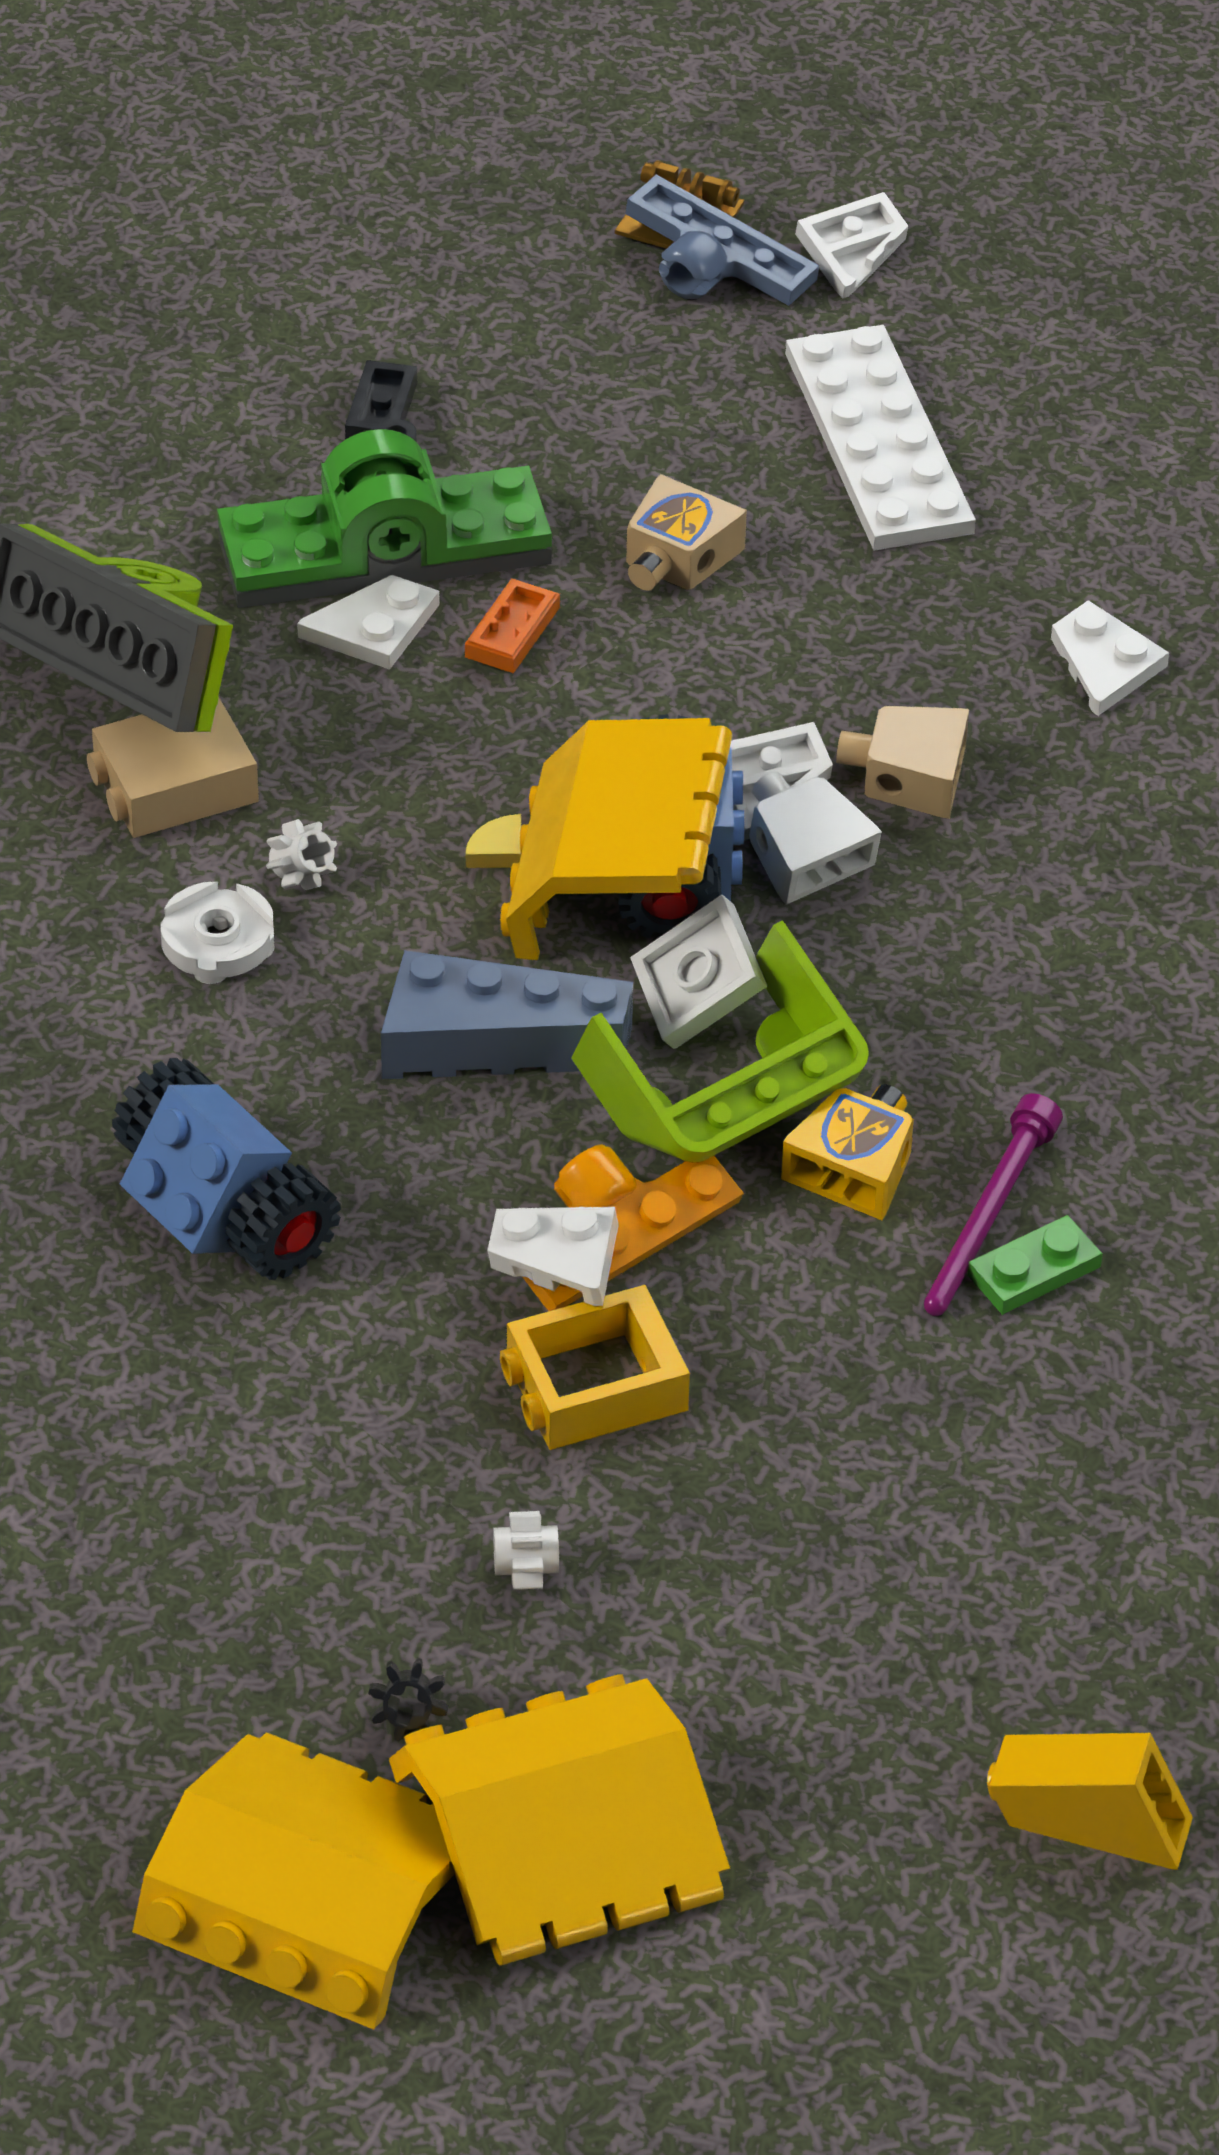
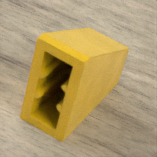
[987,1733,1193,1870]

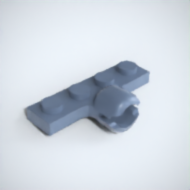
[625,174,820,306]

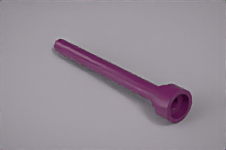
[924,1093,1063,1316]

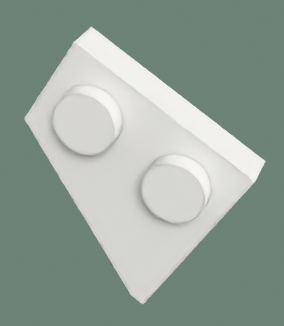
[795,192,908,299]
[297,575,440,670]
[1051,600,1169,716]
[730,722,833,840]
[487,1207,619,1306]

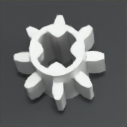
[266,819,337,890]
[493,1511,559,1590]

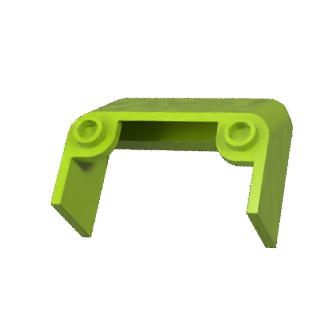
[571,920,869,1162]

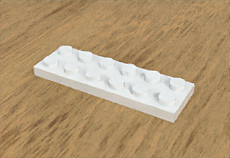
[785,325,976,551]

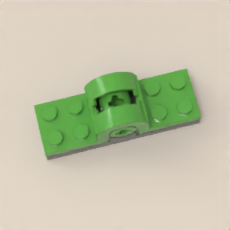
[217,429,552,608]

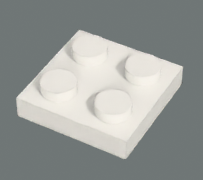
[630,895,768,1049]

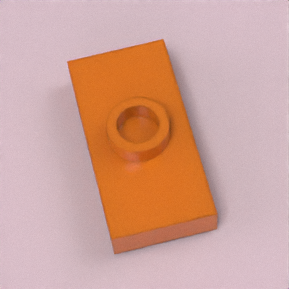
[465,578,560,673]

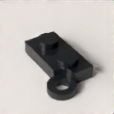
[345,360,418,442]

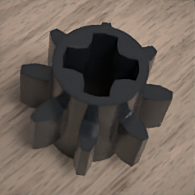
[368,1658,449,1742]

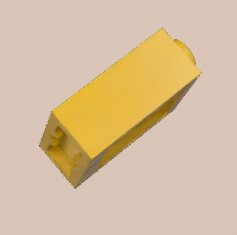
[500,1285,690,1450]

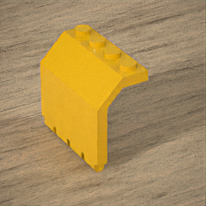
[500,718,732,960]
[389,1674,730,1966]
[132,1732,455,2030]

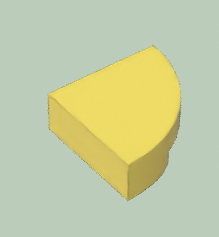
[465,814,521,868]

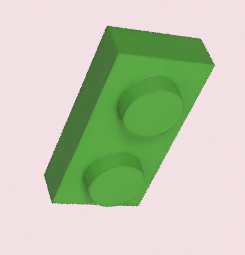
[968,1215,1103,1315]

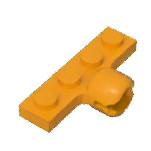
[522,1144,744,1311]

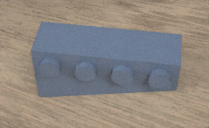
[381,950,633,1079]

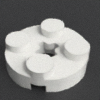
[161,882,274,984]

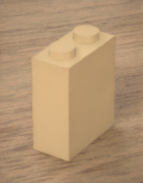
[87,698,259,838]

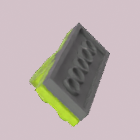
[0,523,233,732]

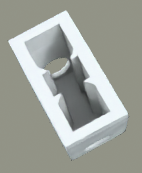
[749,772,882,905]

